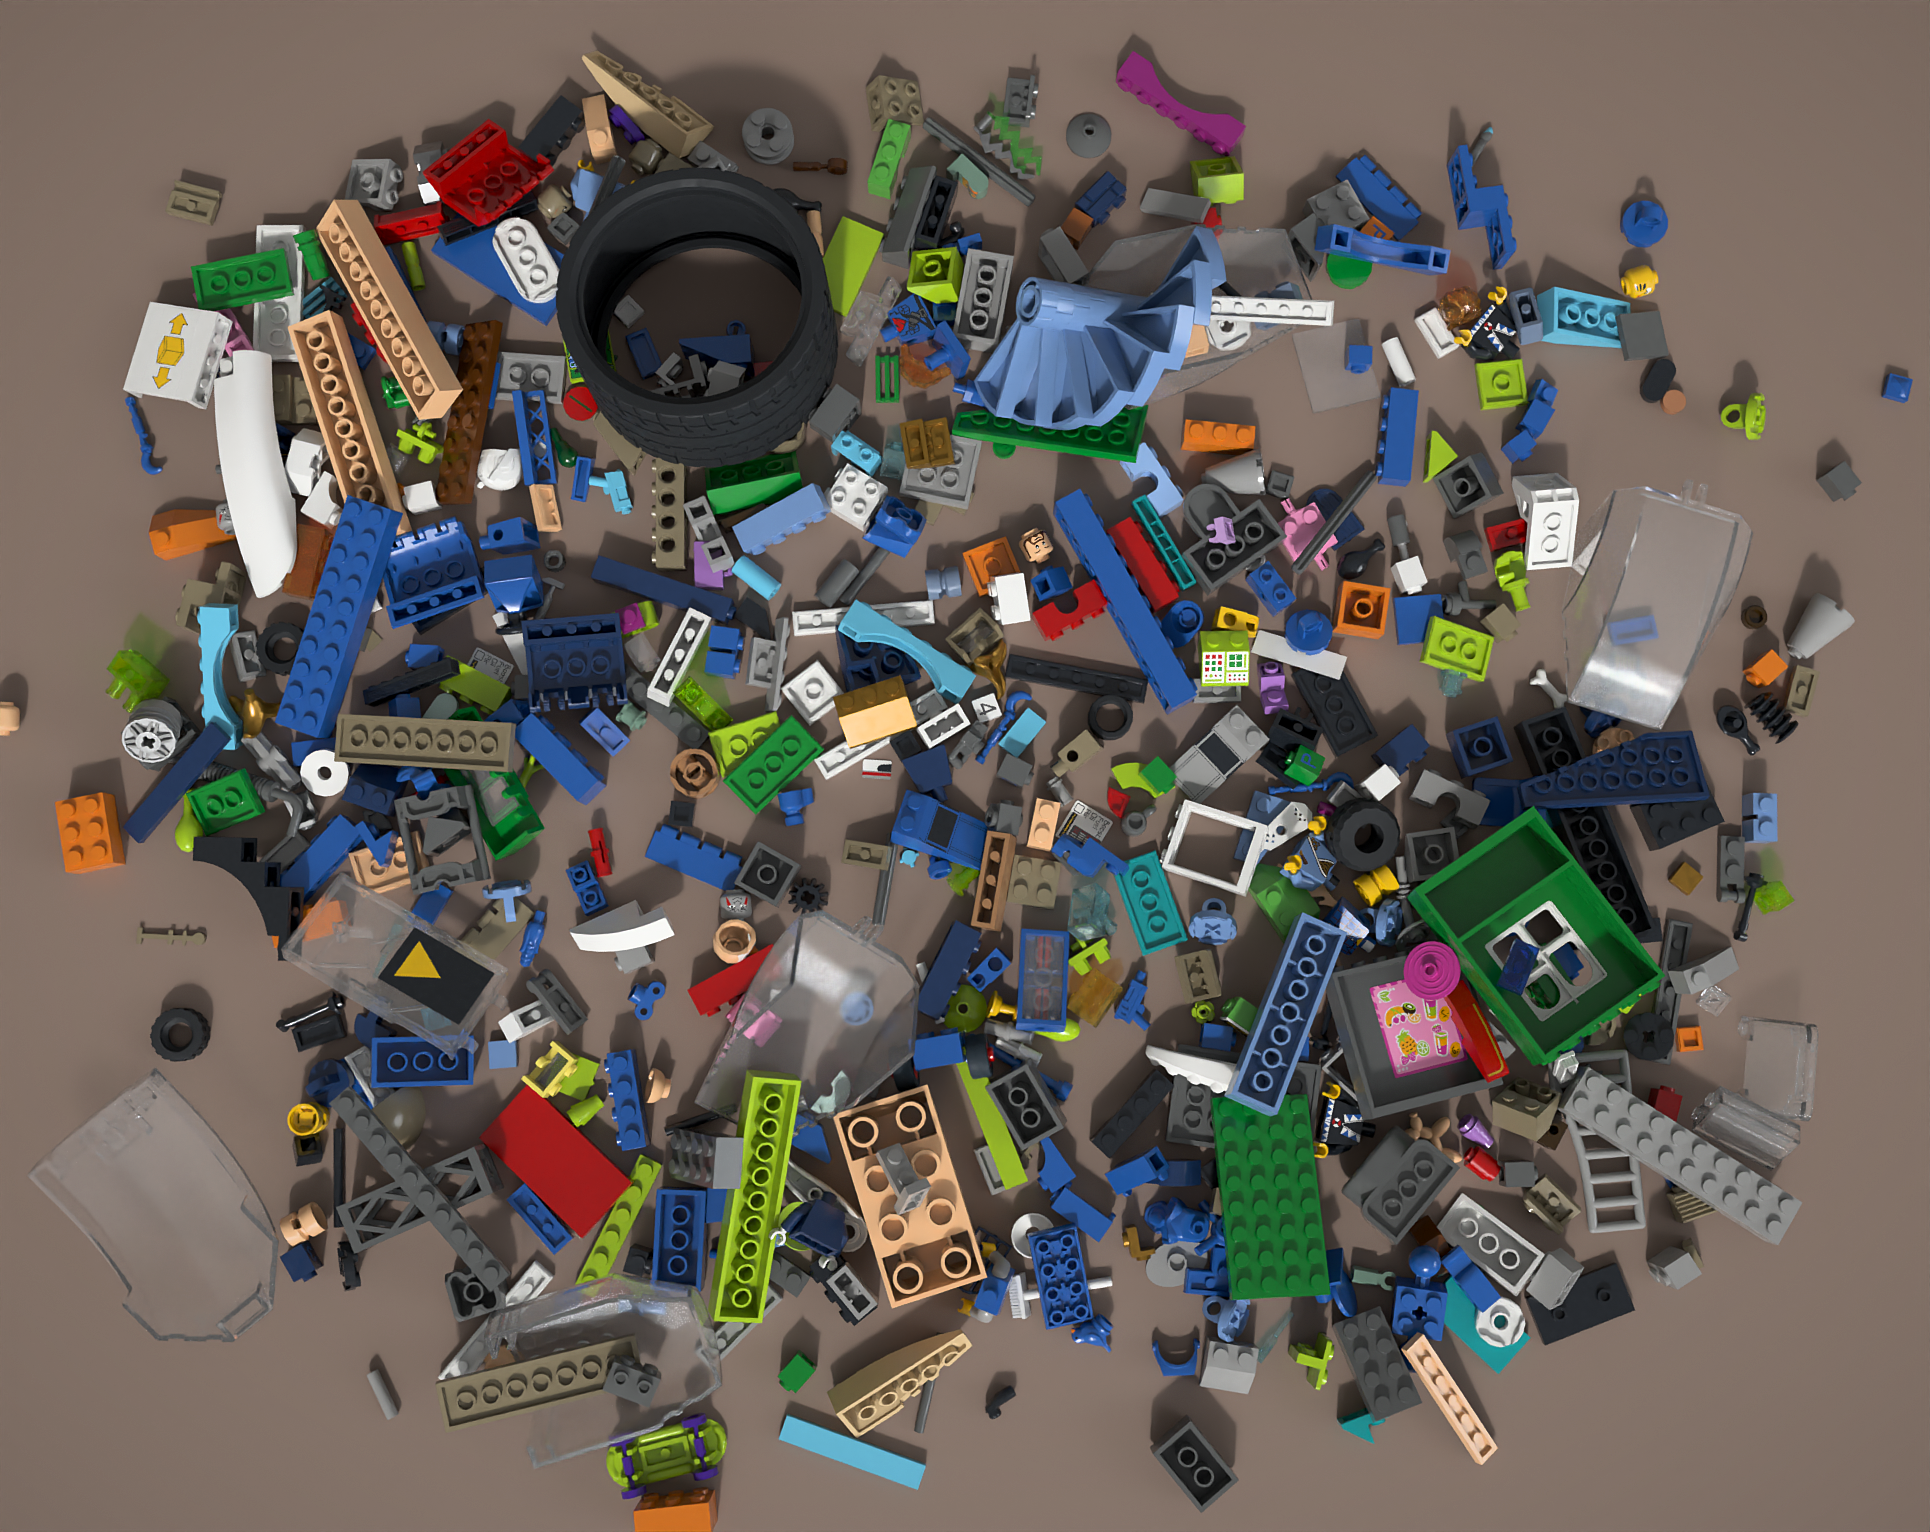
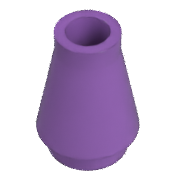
[1457,1114,1494,1149]

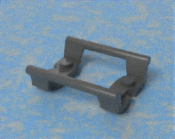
[394,785,491,896]

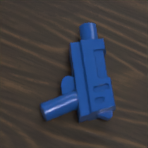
[1114,970,1151,1031]

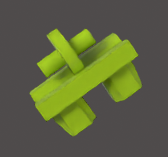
[396,421,444,464]
[1068,933,1111,976]

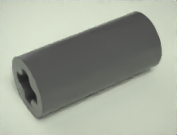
[814,559,860,608]

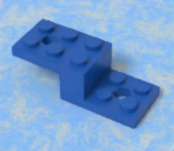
[1447,145,1517,270]

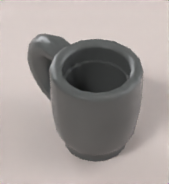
[1120,804,1157,837]

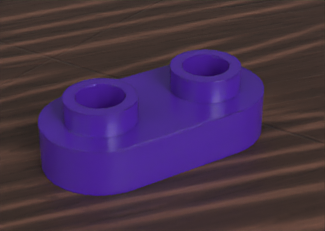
[609,105,645,145]

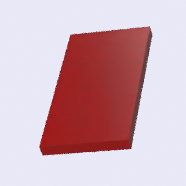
[479,1085,634,1238]

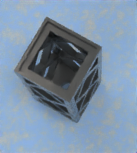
[336,1144,504,1254]

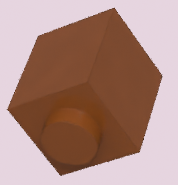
[1061,207,1093,250]

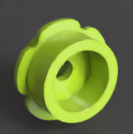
[1191,1000,1215,1024]

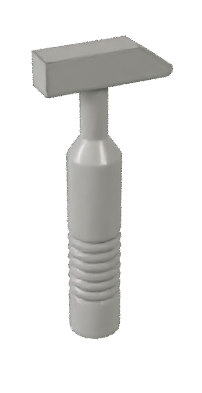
[533,577,565,620]

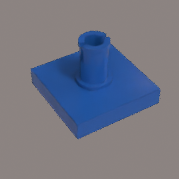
[924,321,971,381]

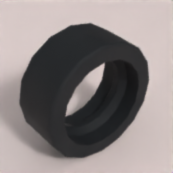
[1088,695,1133,740]

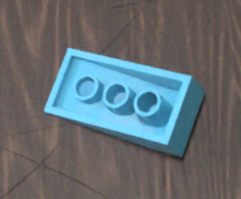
[1537,287,1631,348]

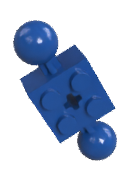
[1390,1245,1448,1373]

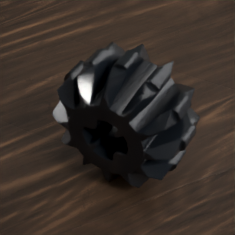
[788,878,829,918]

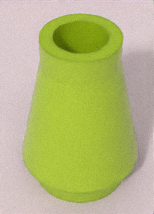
[567,1094,604,1128]

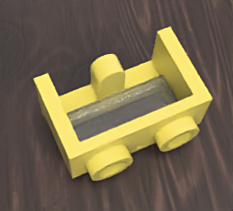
[521,1041,579,1098]

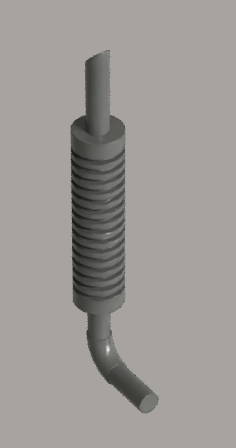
[168,756,304,837]

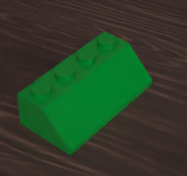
[704,450,803,515]

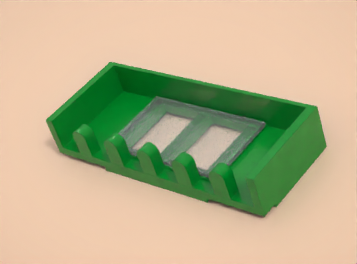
[443,706,545,861]

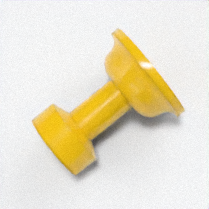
[986,990,1017,1022]

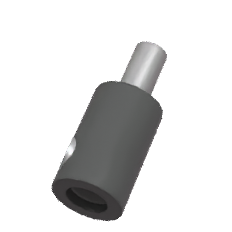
[1387,515,1410,561]

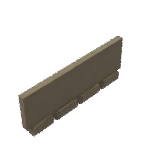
[453,896,535,969]

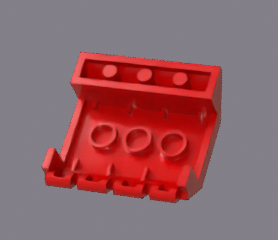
[423,119,554,227]

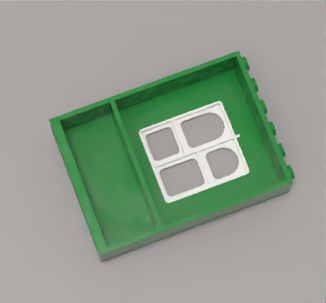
[1407,806,1666,1066]

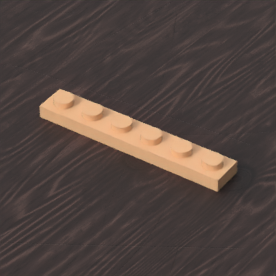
[1401,1332,1498,1465]

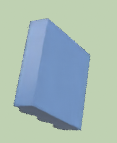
[488,1040,518,1069]

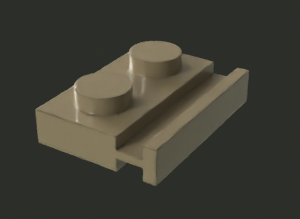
[165,180,222,226]

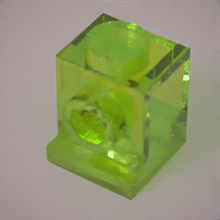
[1754,880,1795,915]

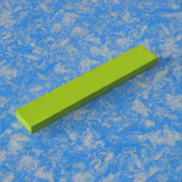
[956,1061,1028,1190]

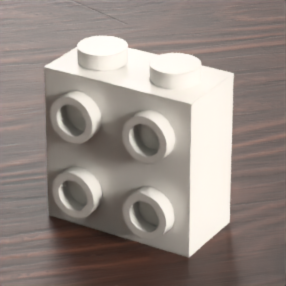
[824,463,888,532]

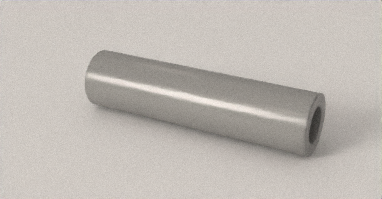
[366,1369,399,1420]

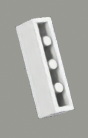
[647,608,711,707]

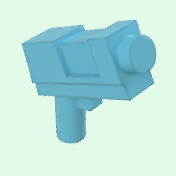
[589,469,633,514]

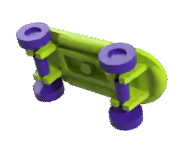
[606,1413,727,1499]

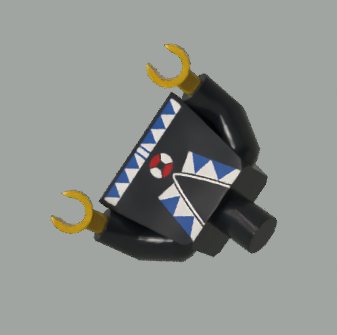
[1454,286,1520,360]
[1313,1082,1376,1158]

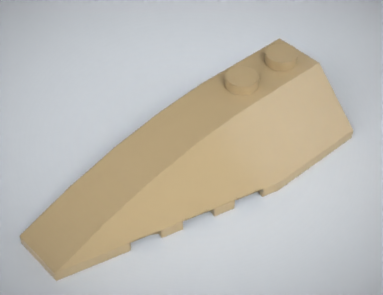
[582,51,714,158]
[827,1329,972,1438]

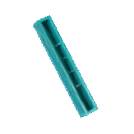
[1131,495,1197,592]

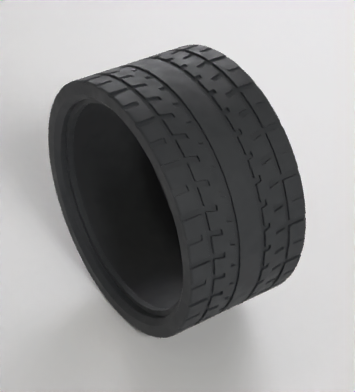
[556,167,838,467]

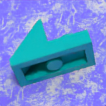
[1337,1408,1390,1444]

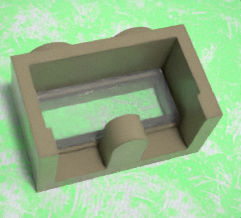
[945,608,1004,667]

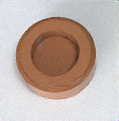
[1660,390,1686,415]

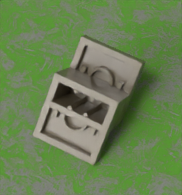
[175,562,248,635]

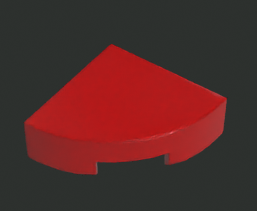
[1107,787,1131,818]

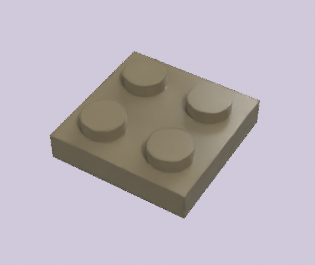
[1006,855,1061,910]

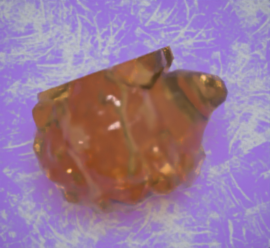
[1438,286,1482,331]

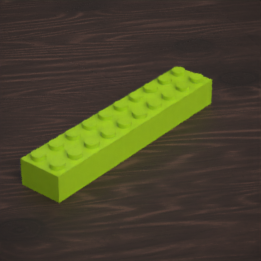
[708,1069,802,1323]

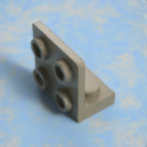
[866,75,924,132]

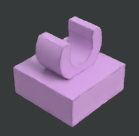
[1207,516,1236,544]

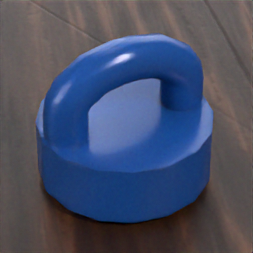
[927,856,952,880]

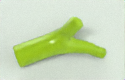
[519,755,545,788]

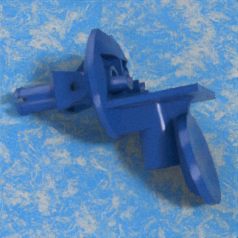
[1315,1247,1358,1317]

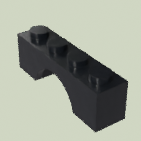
[1089,1068,1174,1159]

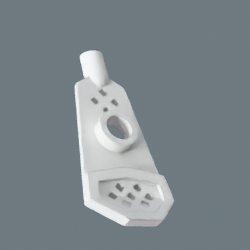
[1261,802,1312,852]

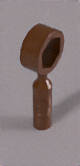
[793,158,848,175]

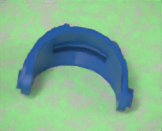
[1152,1338,1200,1377]

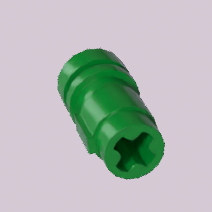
[293,229,331,281]

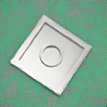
[780,660,844,726]

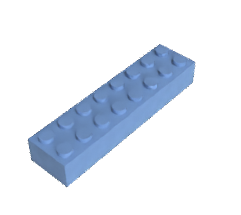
[1224,912,1347,1116]

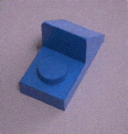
[355,821,399,868]

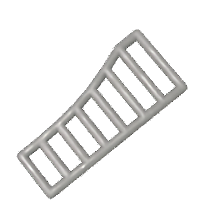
[1547,1049,1646,1233]

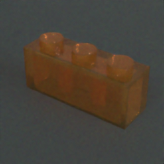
[282,524,334,601]

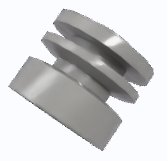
[122,699,183,763]

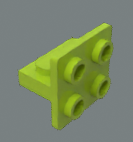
[1288,1332,1334,1390]

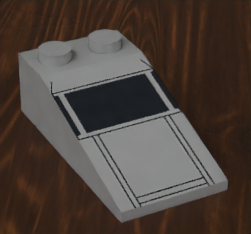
[1170,705,1270,804]

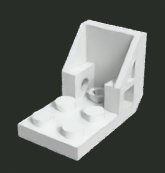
[1512,473,1579,570]

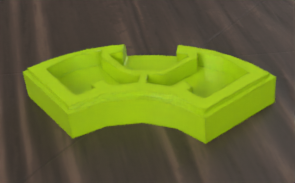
[1111,763,1175,799]

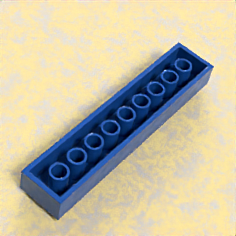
[1053,489,1198,715]
[275,495,403,738]

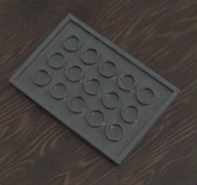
[1165,1044,1322,1148]

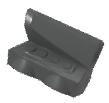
[445,1267,509,1322]

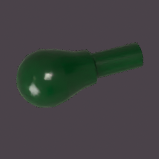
[550,428,579,468]

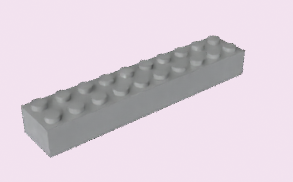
[1557,1066,1802,1245]

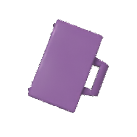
[693,541,733,591]

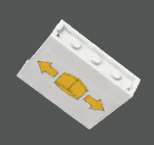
[123,302,233,409]

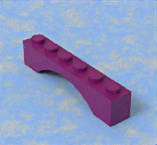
[1116,51,1246,157]

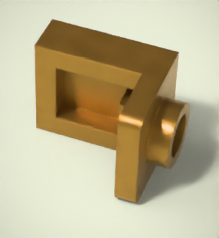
[1121,1224,1156,1261]

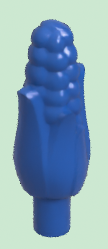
[519,910,545,967]

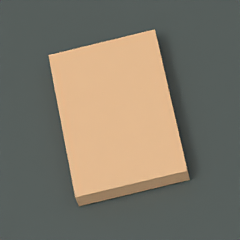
[348,831,430,899]

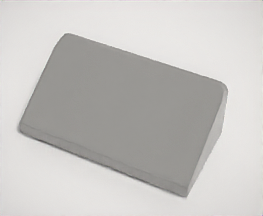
[229,630,266,682]

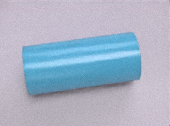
[732,555,781,601]

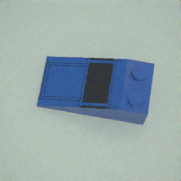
[890,790,988,871]

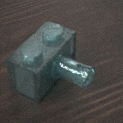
[1067,883,1117,942]

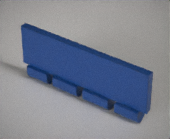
[1336,155,1422,242]
[645,824,743,891]

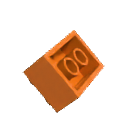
[55,792,126,874]
[633,1487,717,1532]

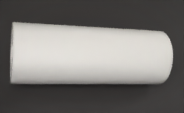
[1382,337,1416,387]

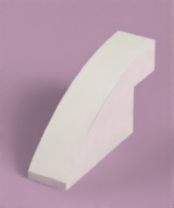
[570,900,675,952]

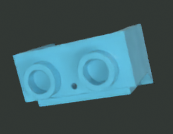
[831,430,885,478]

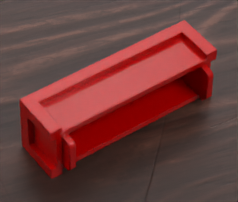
[374,201,450,245]

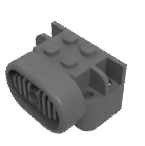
[1341,1126,1460,1245]

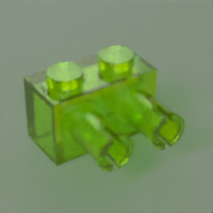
[105,650,170,713]

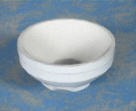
[1011,1213,1054,1258]

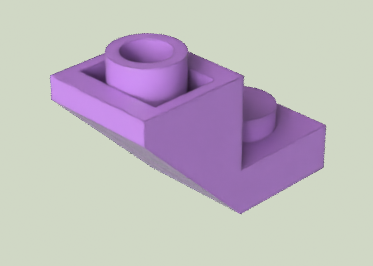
[1257,662,1289,714]

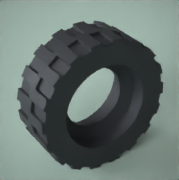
[256,622,304,676]
[150,1008,211,1062]

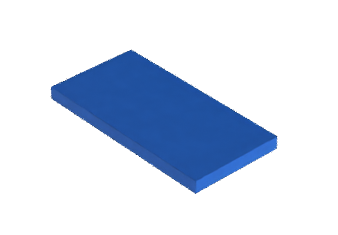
[431,213,564,326]

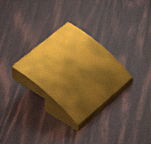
[899,417,955,469]

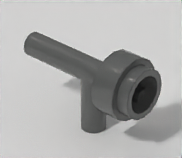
[1441,581,1496,616]

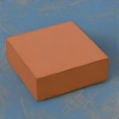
[1675,1026,1704,1052]

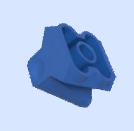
[862,495,927,558]

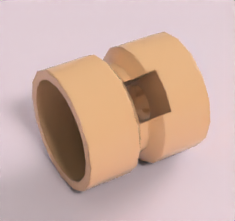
[280,1202,328,1247]

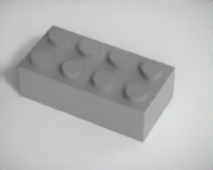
[953,248,1014,353]

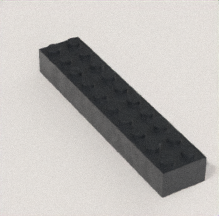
[1513,706,1657,939]

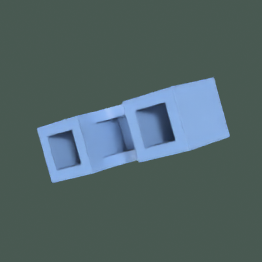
[1120,442,1184,519]

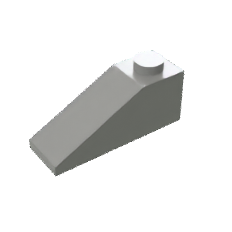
[1668,947,1739,995]

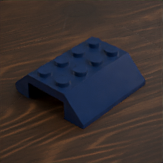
[521,613,628,713]

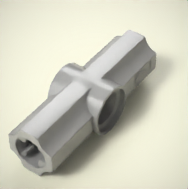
[241,731,303,792]

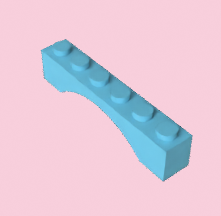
[838,600,976,704]
[197,603,244,750]

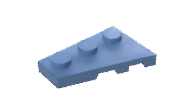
[1233,790,1297,864]

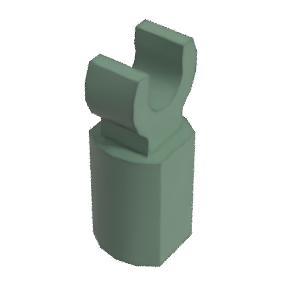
[1350,1265,1395,1290]

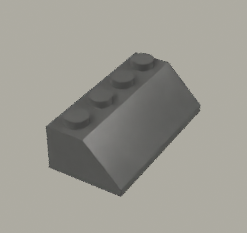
[879,166,937,269]

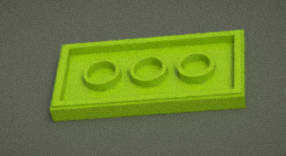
[823,216,885,318]

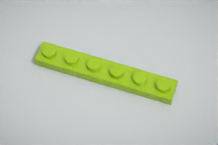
[573,1154,663,1299]

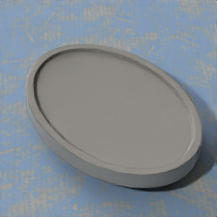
[1146,1241,1207,1287]

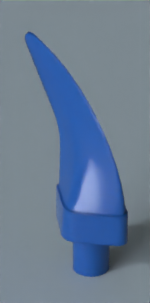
[952,379,991,412]

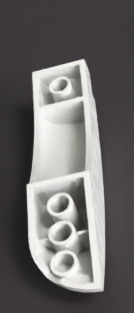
[214,350,297,598]

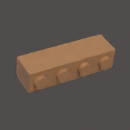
[971,831,1017,932]

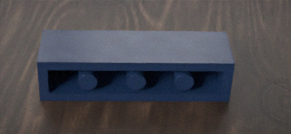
[910,920,982,1021]

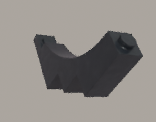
[193,837,304,961]

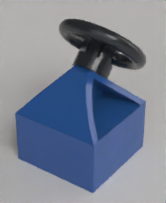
[484,554,544,635]

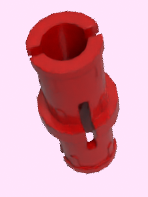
[588,828,613,878]

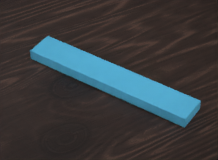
[779,1414,926,1490]

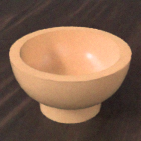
[644,1068,671,1103]

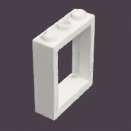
[1160,799,1269,897]

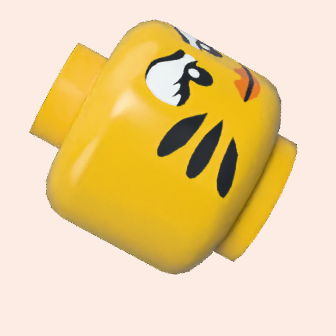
[1621,265,1658,299]

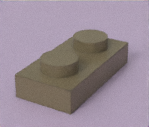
[1783,665,1820,717]
[841,839,892,871]

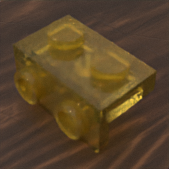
[1067,968,1123,1028]

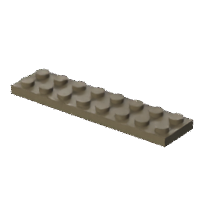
[334,714,516,772]
[435,1333,642,1433]

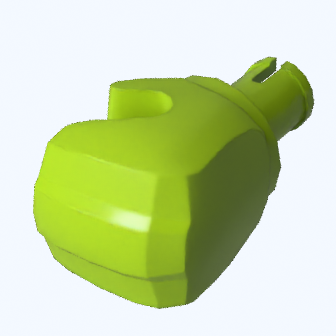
[1493,550,1531,612]

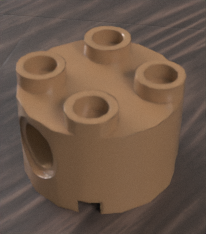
[670,749,721,799]

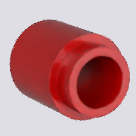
[1463,1146,1501,1182]

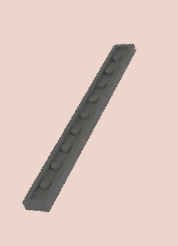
[329,1086,511,1292]

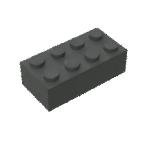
[669,1128,744,1189]
[1332,1306,1422,1423]

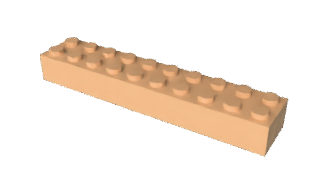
[316,199,463,420]
[288,310,412,541]

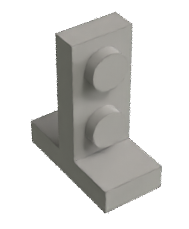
[876,1142,931,1215]

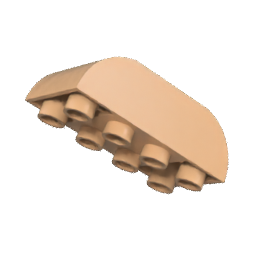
[833,1085,987,1308]

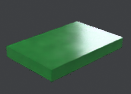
[186,768,266,837]

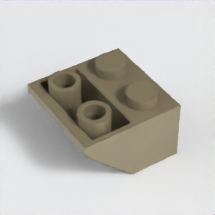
[1492,1077,1562,1142]

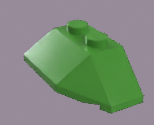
[1239,863,1321,944]

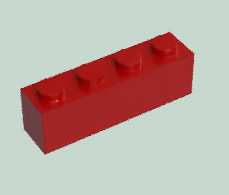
[1106,517,1180,614]
[687,944,788,1018]

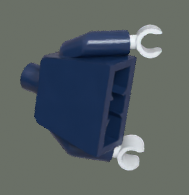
[769,1191,848,1271]

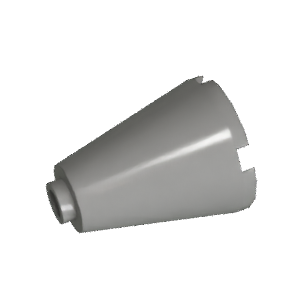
[1201,448,1266,496]
[1787,593,1855,660]

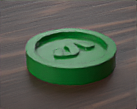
[993,442,1016,459]

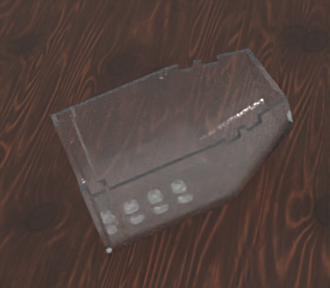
[484,1273,722,1469]

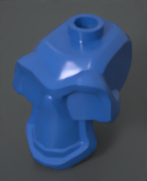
[1144,1197,1210,1245]

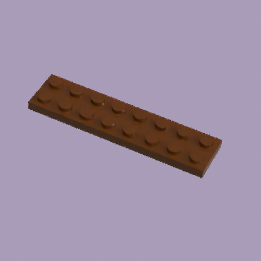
[435,320,503,505]

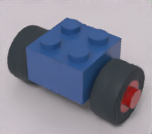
[890,1027,995,1092]

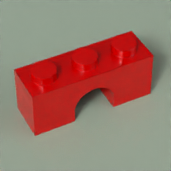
[1032,580,1108,641]

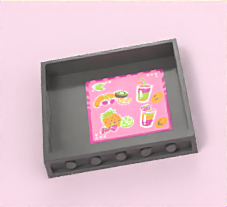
[1325,950,1503,1121]

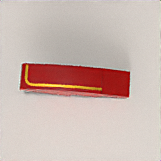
[1444,980,1509,1083]

